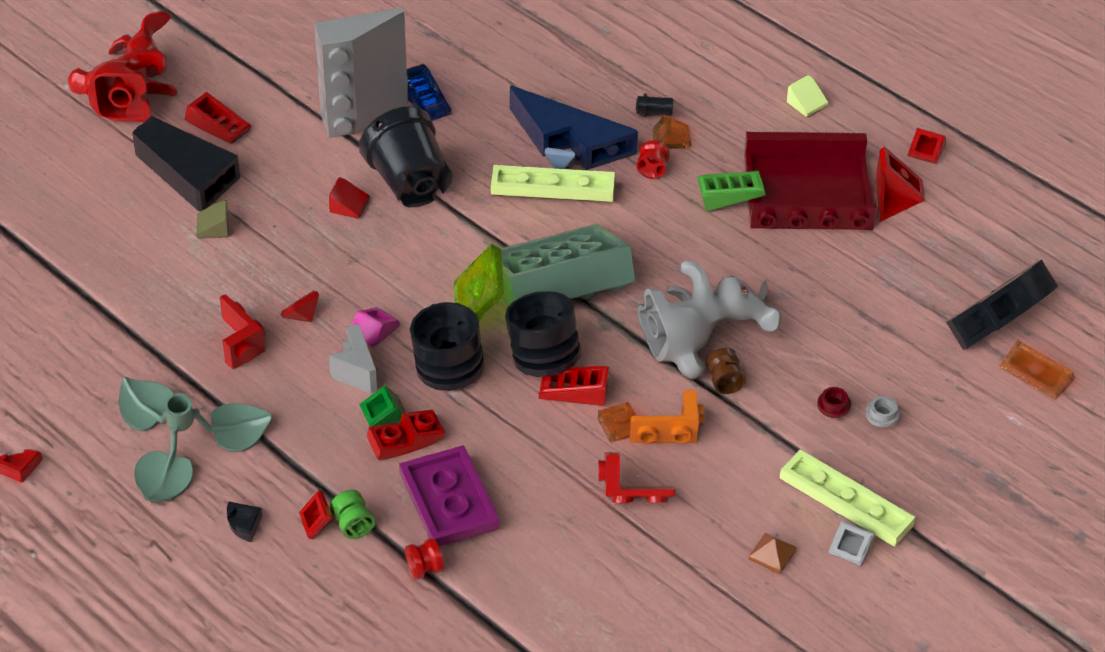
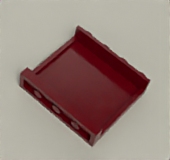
[744,132,877,230]

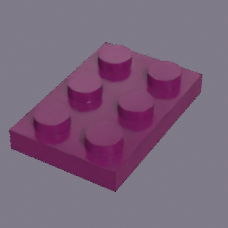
[399,445,500,547]

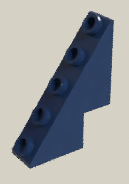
[510,86,638,170]

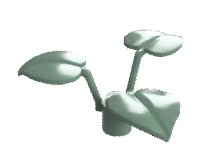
[119,377,272,503]

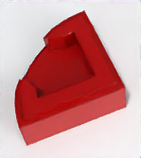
[0,449,43,483]

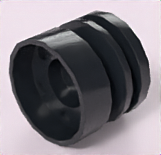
[505,291,581,377]
[410,302,484,391]

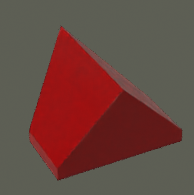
[875,146,925,223]

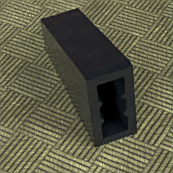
[132,116,240,212]

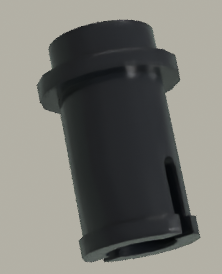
[636,93,673,117]

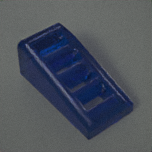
[407,64,451,120]

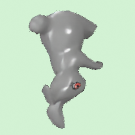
[637,261,782,379]

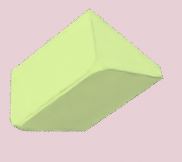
[787,75,828,117]

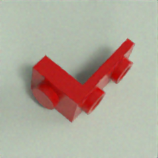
[220,294,265,369]
[598,452,676,503]

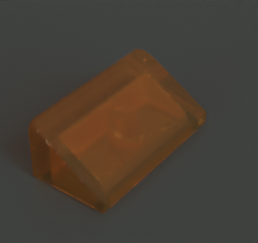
[999,340,1075,400]

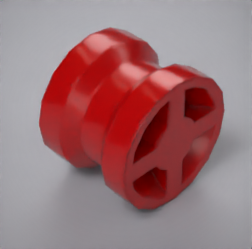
[636,140,670,179]
[405,537,444,580]

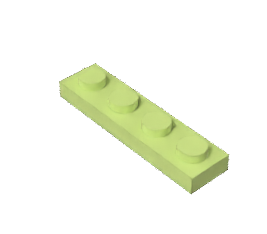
[491,165,615,202]
[780,449,916,547]

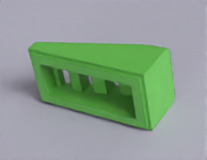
[697,171,766,212]

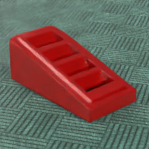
[184,91,251,144]
[539,366,609,406]

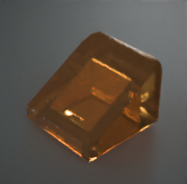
[652,115,691,149]

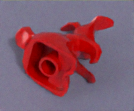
[68,11,177,122]

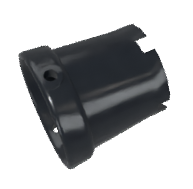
[359,106,453,207]

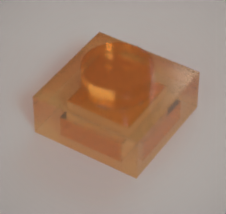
[598,402,637,443]

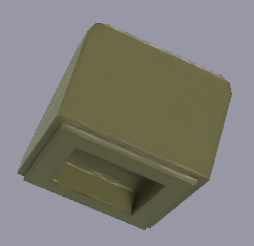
[196,200,229,238]

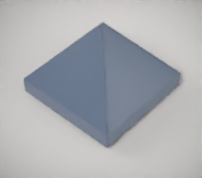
[545,148,578,169]

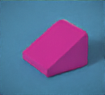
[353,307,400,346]

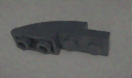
[946,259,1058,350]

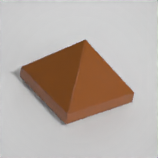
[749,532,797,574]

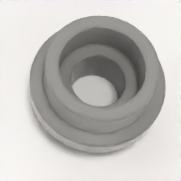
[866,396,900,428]

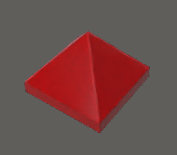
[281,290,319,322]
[299,490,334,539]

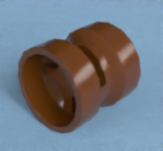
[706,347,746,394]

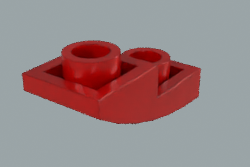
[366,409,445,460]

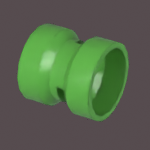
[330,490,375,539]

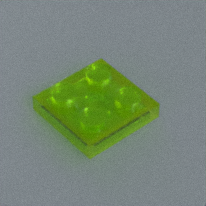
[454,244,505,322]

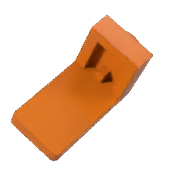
[630,390,704,444]

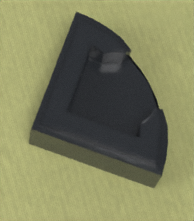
[227,501,263,542]

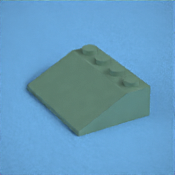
[481,224,636,307]

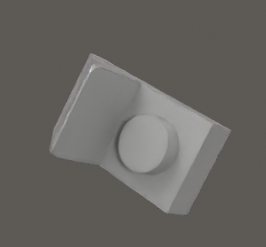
[329,324,377,393]

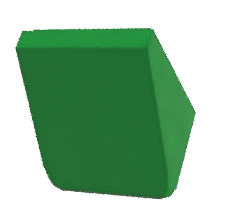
[359,385,406,427]

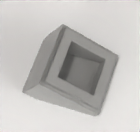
[828,520,876,566]

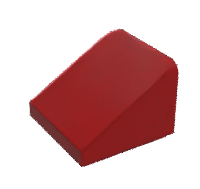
[907,128,946,164]
[329,177,369,219]

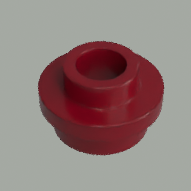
[817,387,851,418]

